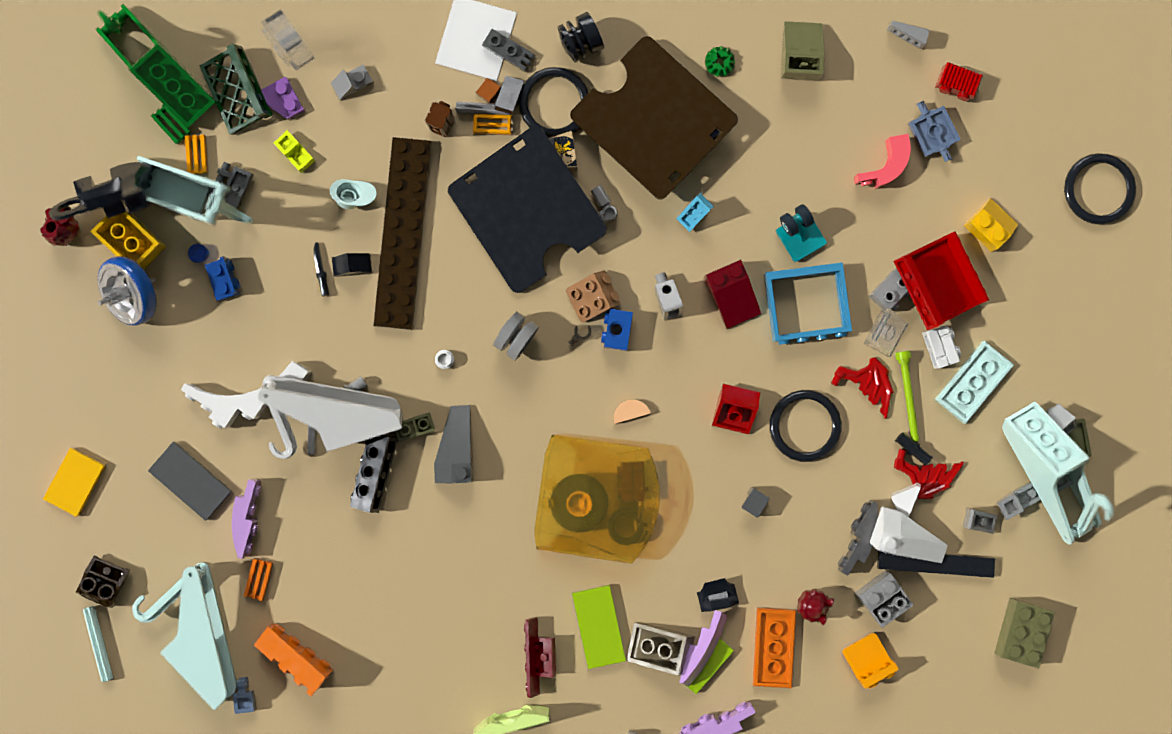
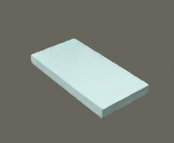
[934,341,1014,424]

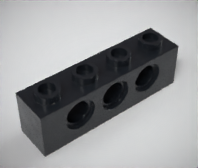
[350,434,398,513]

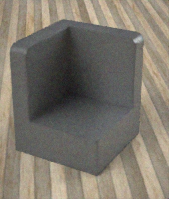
[742,487,770,518]

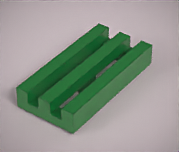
[151,104,192,145]

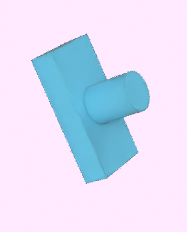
[676,193,714,232]

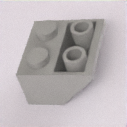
[855,570,913,628]

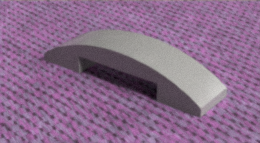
[997,474,1073,520]

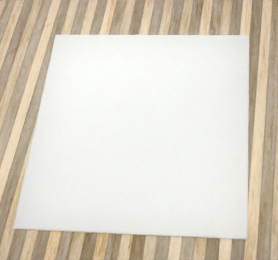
[435,0,517,81]

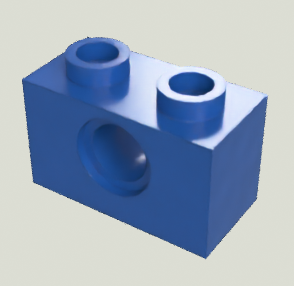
[601,309,633,351]

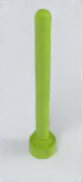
[895,350,919,442]

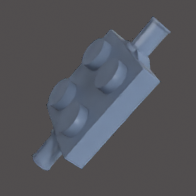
[908,101,961,162]

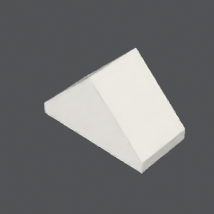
[891,483,921,518]

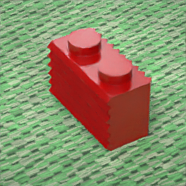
[935,62,983,101]

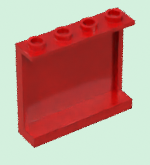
[893,231,989,331]

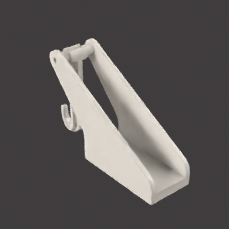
[258,375,403,459]

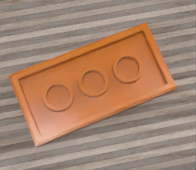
[753,608,796,688]

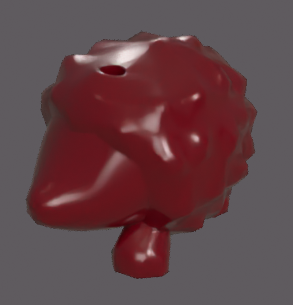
[40,206,80,246]
[797,589,834,625]

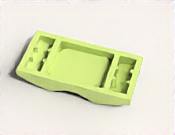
[473,705,550,734]

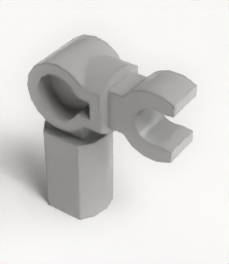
[590,185,618,223]

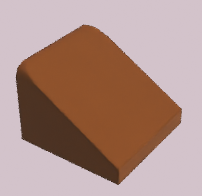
[475,78,501,104]

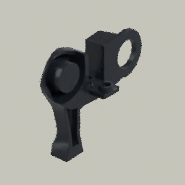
[49,162,155,220]

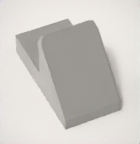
[331,64,373,100]
[963,508,997,534]

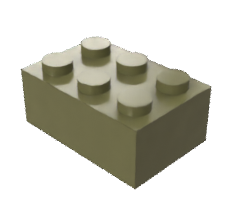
[994,598,1055,669]

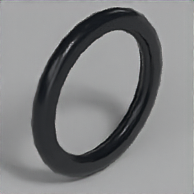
[519,67,589,138]
[1064,153,1136,225]
[769,390,842,462]

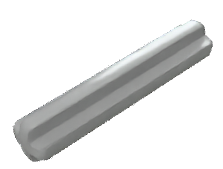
[456,102,511,115]

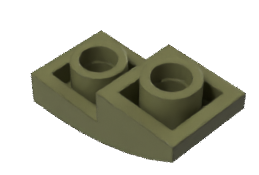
[395,412,435,442]

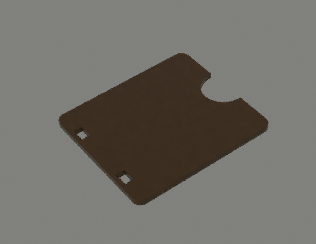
[570,36,738,200]

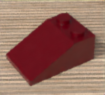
[704,259,762,329]

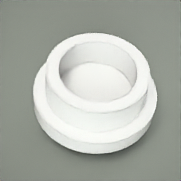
[435,350,454,369]

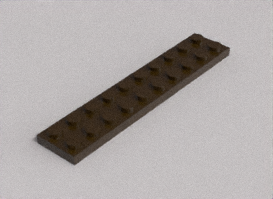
[373,137,431,330]

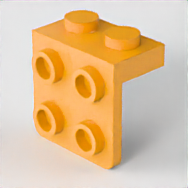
[842,633,899,689]

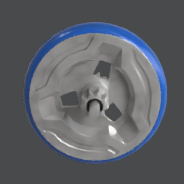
[97,256,157,326]

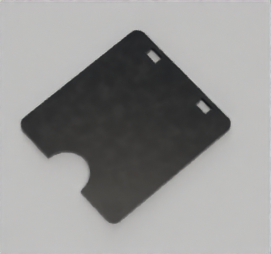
[448,125,607,293]

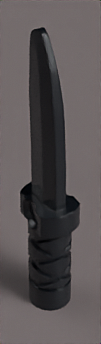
[314,242,329,297]

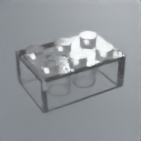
[261,10,315,70]

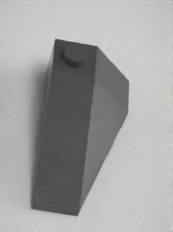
[434,405,473,483]

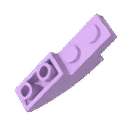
[232,479,262,559]
[679,701,756,734]

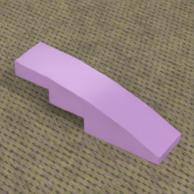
[679,610,727,686]

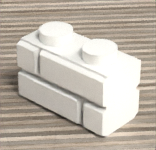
[922,325,961,369]

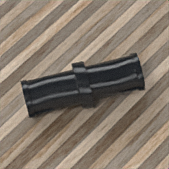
[895,432,933,466]

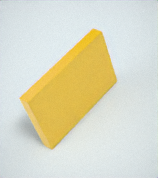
[43,448,106,517]

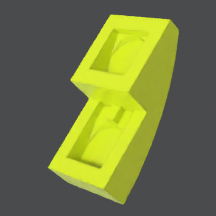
[273,130,315,173]

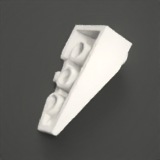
[870,506,948,563]

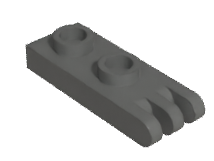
[482,29,536,72]

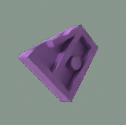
[261,76,305,120]

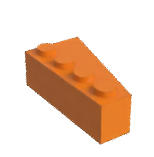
[254,623,333,696]

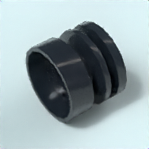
[557,12,604,63]

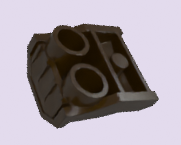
[76,555,130,608]

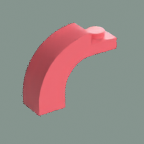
[854,134,911,189]

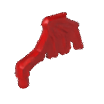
[831,357,894,419]
[894,449,964,499]

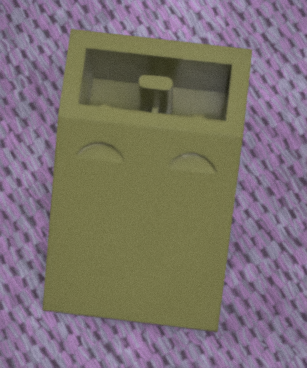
[781,21,824,80]

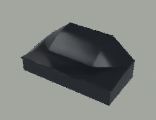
[697,578,739,612]

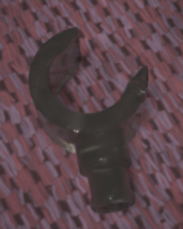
[568,325,591,346]

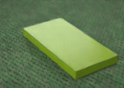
[572,584,626,669]

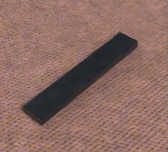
[877,550,995,578]

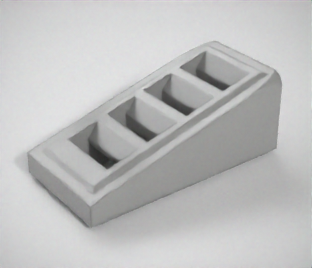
[887,21,929,49]

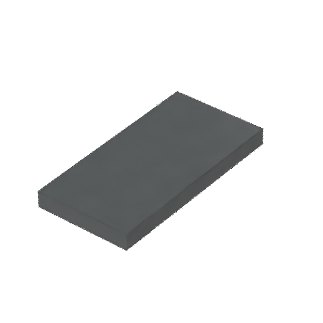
[148,442,232,521]

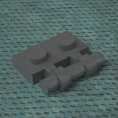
[208,162,254,209]

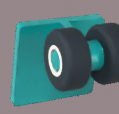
[775,204,827,262]

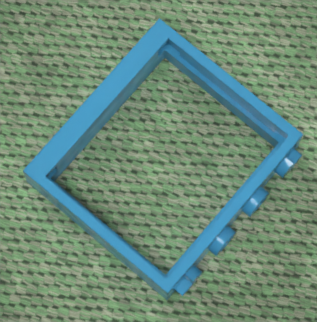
[764,262,852,345]

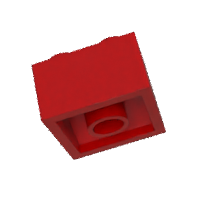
[712,384,760,435]

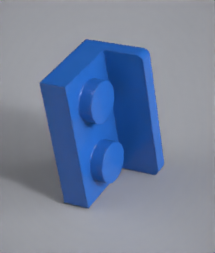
[205,256,241,301]

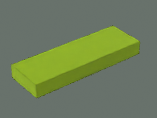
[687,638,734,694]

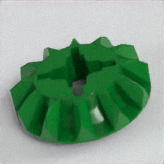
[705,46,735,77]

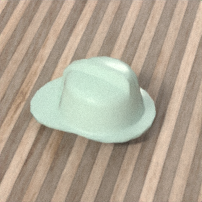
[330,179,377,210]

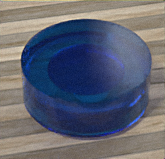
[188,243,209,263]

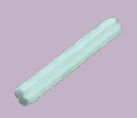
[83,606,113,682]

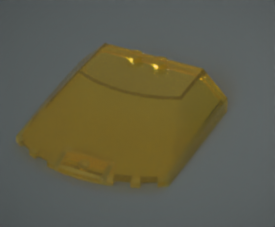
[534,434,660,564]

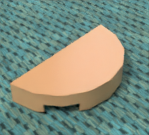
[614,399,651,424]

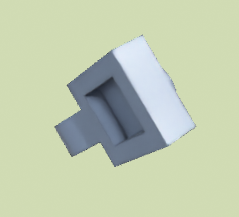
[233,677,256,714]

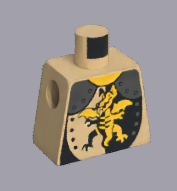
[549,131,578,171]

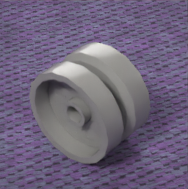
[493,311,539,361]

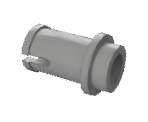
[344,376,368,391]

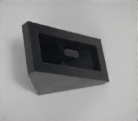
[332,253,372,277]

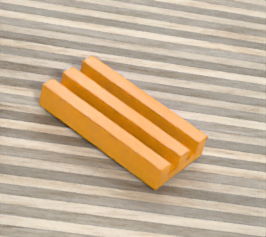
[473,114,512,135]
[185,134,208,174]

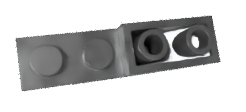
[837,500,878,576]

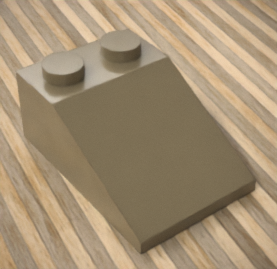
[626,623,695,676]

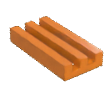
[243,558,273,601]

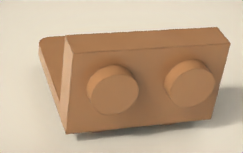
[566,270,621,322]

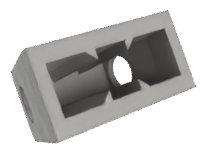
[655,272,683,321]

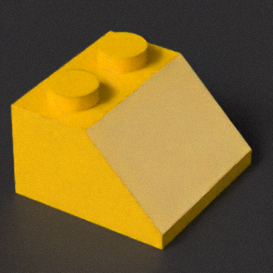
[963,198,1018,252]

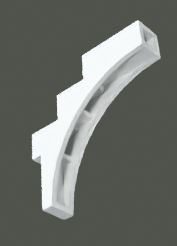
[181,361,312,429]

